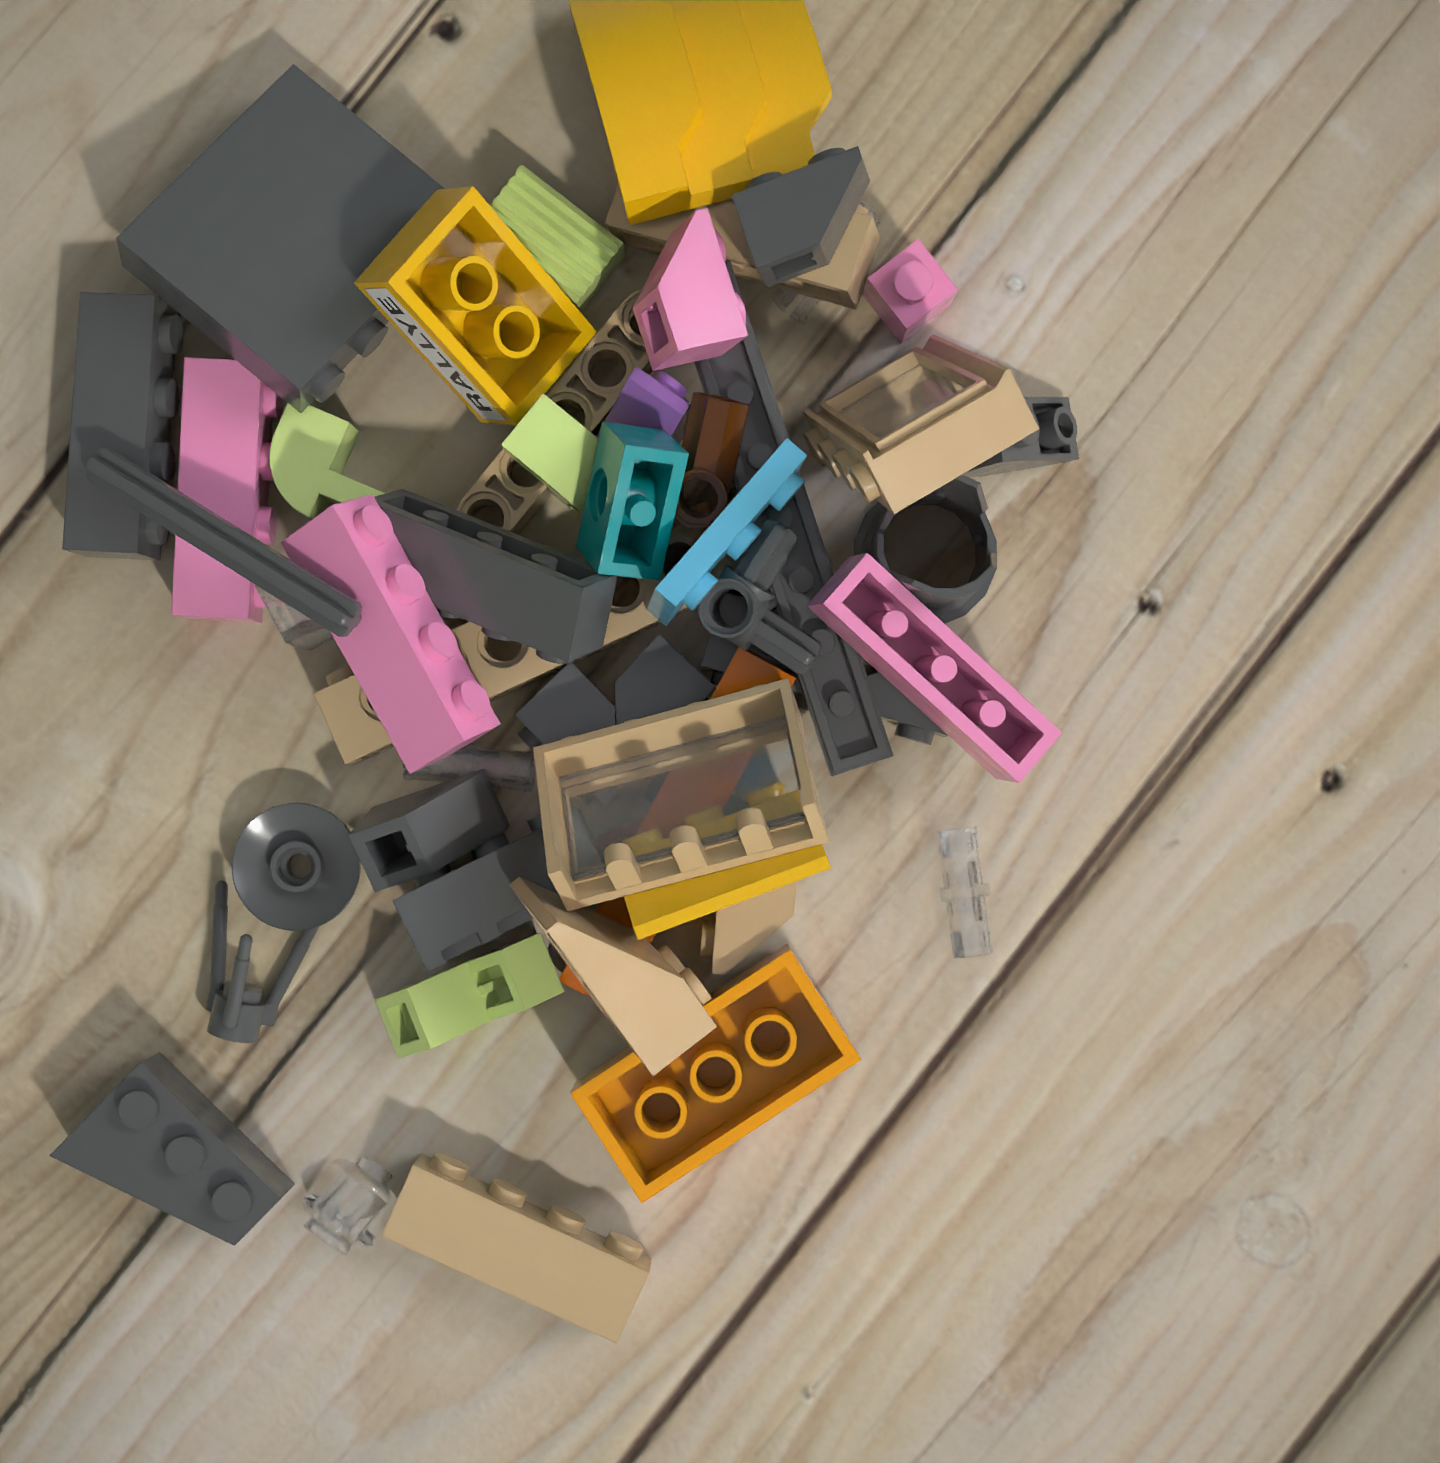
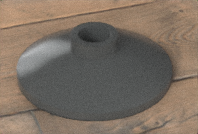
[232,803,361,931]

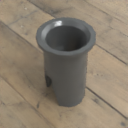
[854,475,997,624]

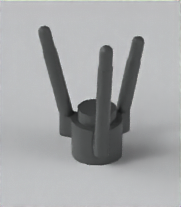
[205,880,319,1043]

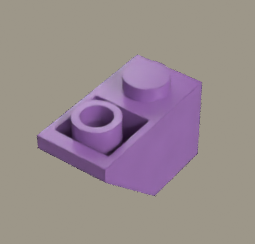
[596,366,691,444]

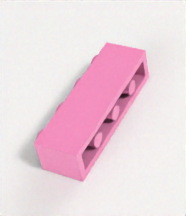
[171,357,283,623]
[281,494,500,774]
[806,553,1062,783]

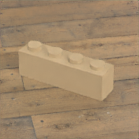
[605,186,880,310]
[381,1152,651,1344]

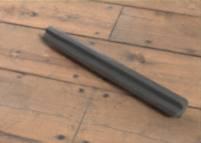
[85,447,362,637]

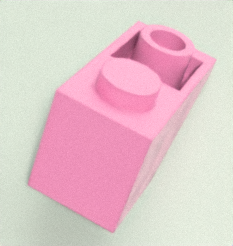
[633,208,748,371]

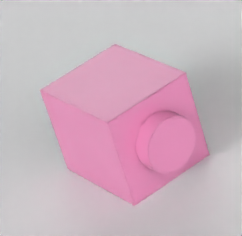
[862,239,958,344]

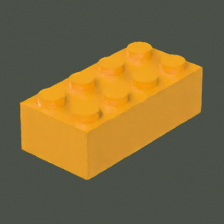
[570,943,862,1203]

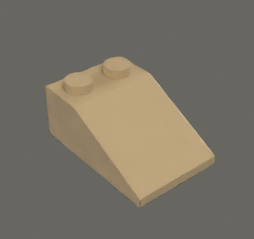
[509,877,717,1076]

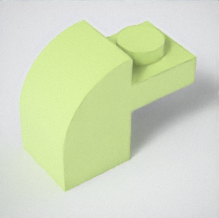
[501,394,598,515]
[270,403,385,519]

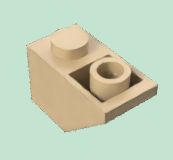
[700,881,797,975]

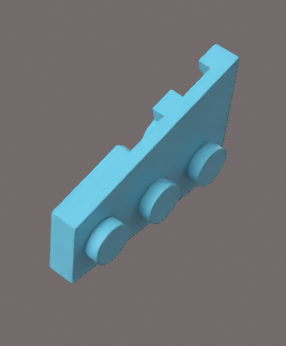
[646,438,808,626]

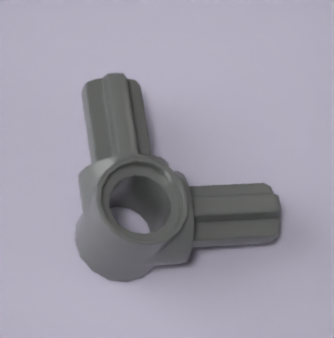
[698,518,822,675]

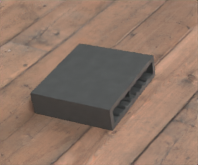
[116,64,445,413]

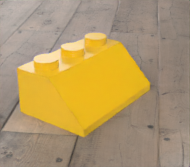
[622,783,831,940]

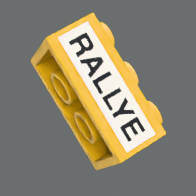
[354,186,597,426]

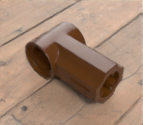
[675,392,750,529]

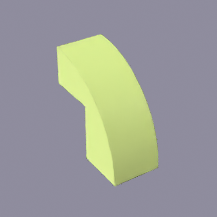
[375,933,564,1059]

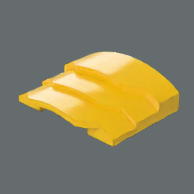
[568,0,832,226]

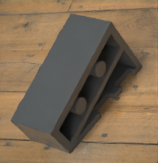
[392,810,605,972]
[49,1052,295,1246]

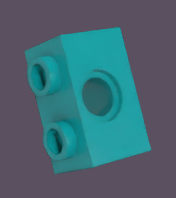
[576,421,689,581]

